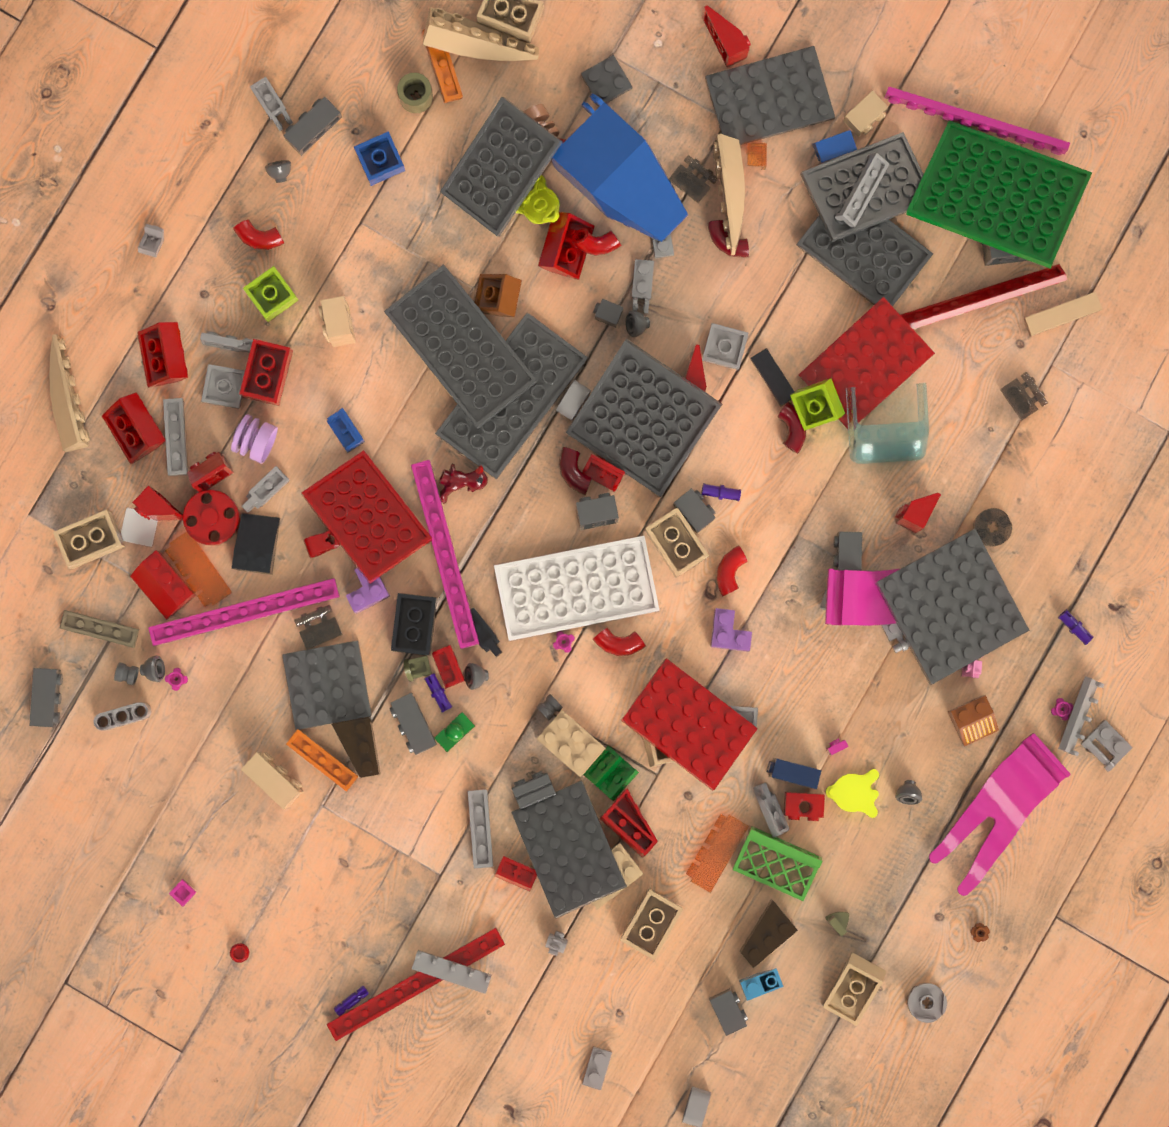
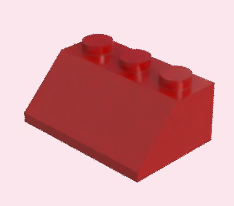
[538,212,595,280]
[137,322,188,388]
[102,392,166,464]
[132,486,183,521]
[895,493,941,533]
[130,550,196,620]

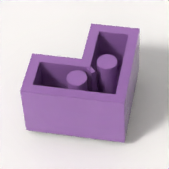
[346,568,390,614]
[710,608,752,652]

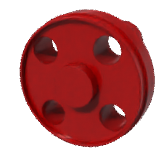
[183,490,240,546]

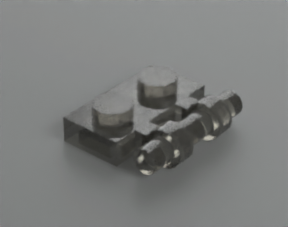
[669,155,718,204]
[1000,372,1048,421]
[294,605,343,650]

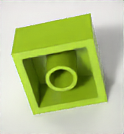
[243,266,299,322]
[790,378,845,431]

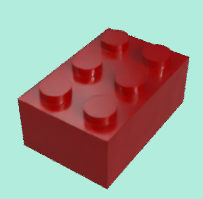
[239,339,293,406]

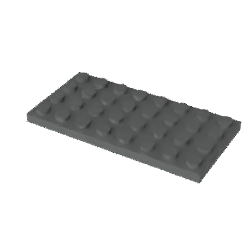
[384,264,538,429]
[435,313,588,480]

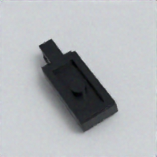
[471,607,503,657]

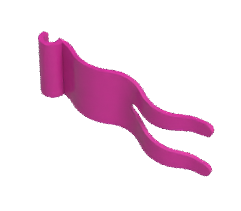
[825,568,901,626]
[929,733,1071,896]

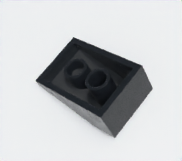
[231,513,280,575]

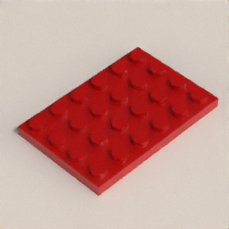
[798,297,935,431]
[301,450,432,583]
[621,658,758,791]

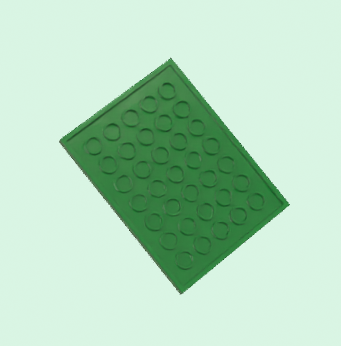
[906,120,1092,269]

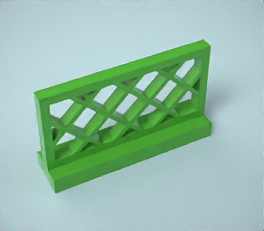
[733,826,823,901]

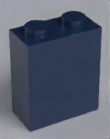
[766,758,822,789]

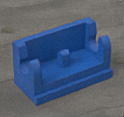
[812,130,857,163]
[327,408,365,453]

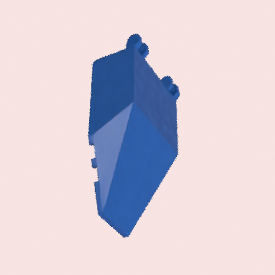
[552,93,688,242]

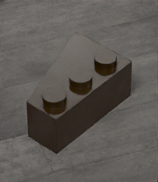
[331,717,381,778]
[740,899,798,968]

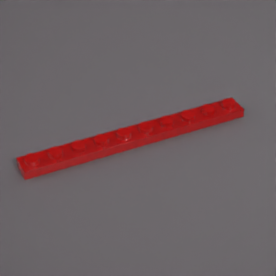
[901,264,1067,329]
[326,928,505,1041]

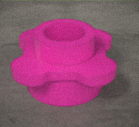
[553,631,575,653]
[165,668,188,691]
[1051,698,1074,721]

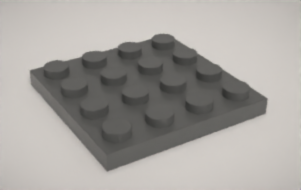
[282,641,372,730]

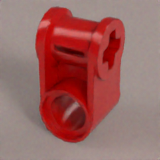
[303,531,340,558]

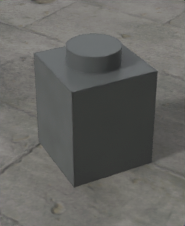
[593,299,623,328]

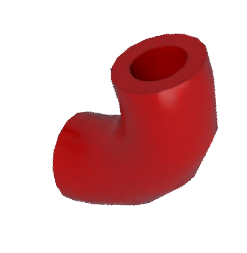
[233,219,284,250]
[572,229,622,256]
[716,545,748,597]
[593,627,646,656]

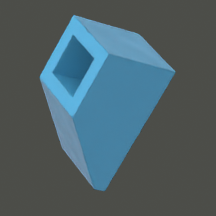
[739,968,784,1001]

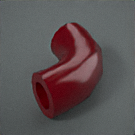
[707,220,749,258]
[777,402,806,454]
[559,447,592,496]

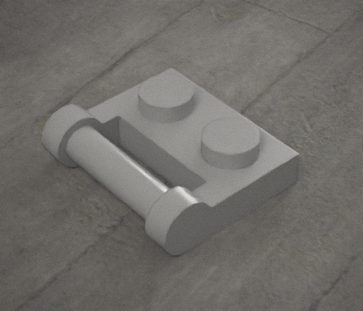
[1081,720,1133,772]

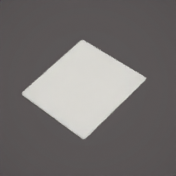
[120,508,158,547]

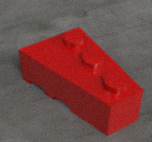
[599,788,658,858]

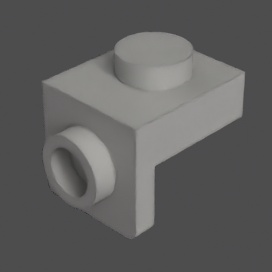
[138,224,164,258]

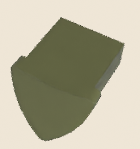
[404,656,432,682]
[825,912,849,937]

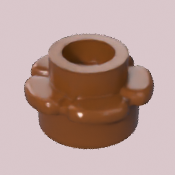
[971,923,990,942]

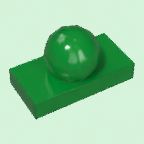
[434,712,475,752]

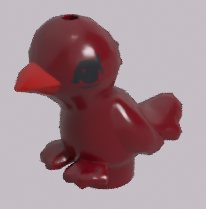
[439,463,488,504]

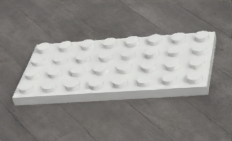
[494,536,660,641]

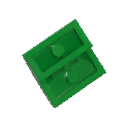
[583,746,639,801]

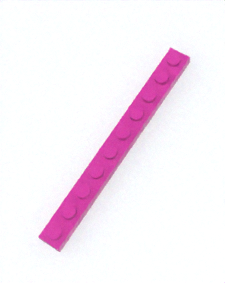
[884,87,1070,155]
[411,460,479,649]
[148,578,340,646]

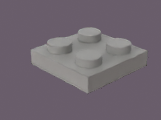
[702,323,749,370]
[201,364,245,409]

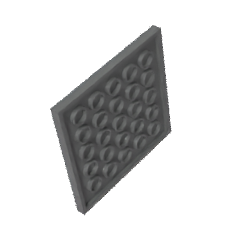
[566,339,723,497]
[875,529,1030,685]

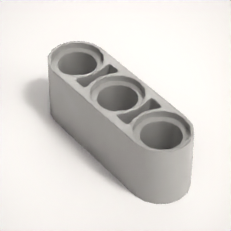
[94,702,151,730]

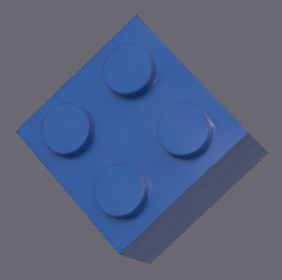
[354,131,405,186]

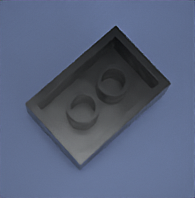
[391,593,437,656]

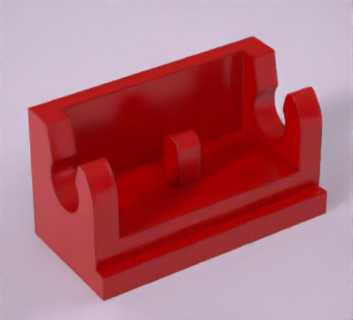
[582,454,625,492]
[432,645,465,689]
[495,856,537,892]

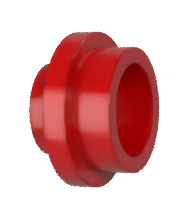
[230,943,250,963]

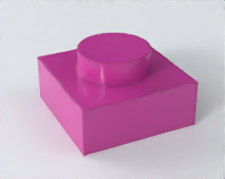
[826,738,849,755]
[169,879,197,907]

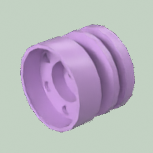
[231,414,278,464]

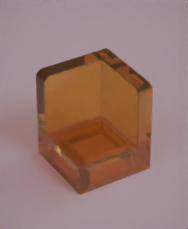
[746,143,767,170]

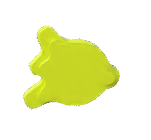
[516,175,560,224]
[825,769,879,818]

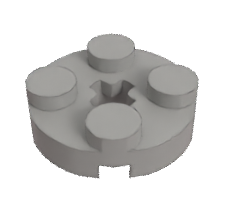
[907,983,947,1023]

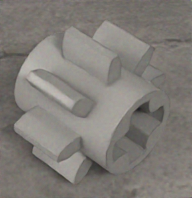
[545,931,568,956]

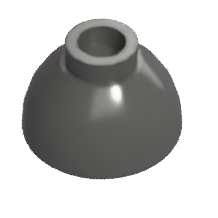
[265,160,291,183]
[625,311,650,337]
[140,655,165,682]
[464,663,489,690]
[895,780,922,805]

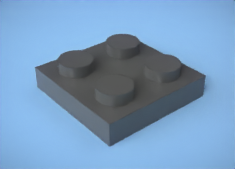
[581,55,633,104]

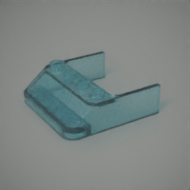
[846,383,929,464]

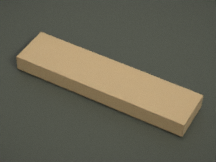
[1024,292,1102,337]

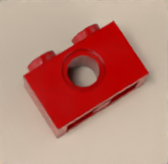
[784,792,825,821]

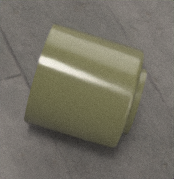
[397,73,433,113]

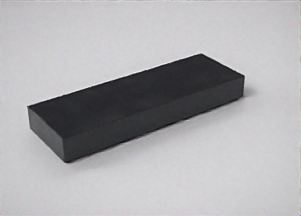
[750,348,795,407]

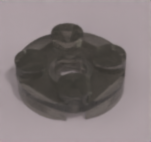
[973,508,1012,547]

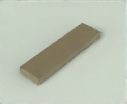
[60,610,140,648]

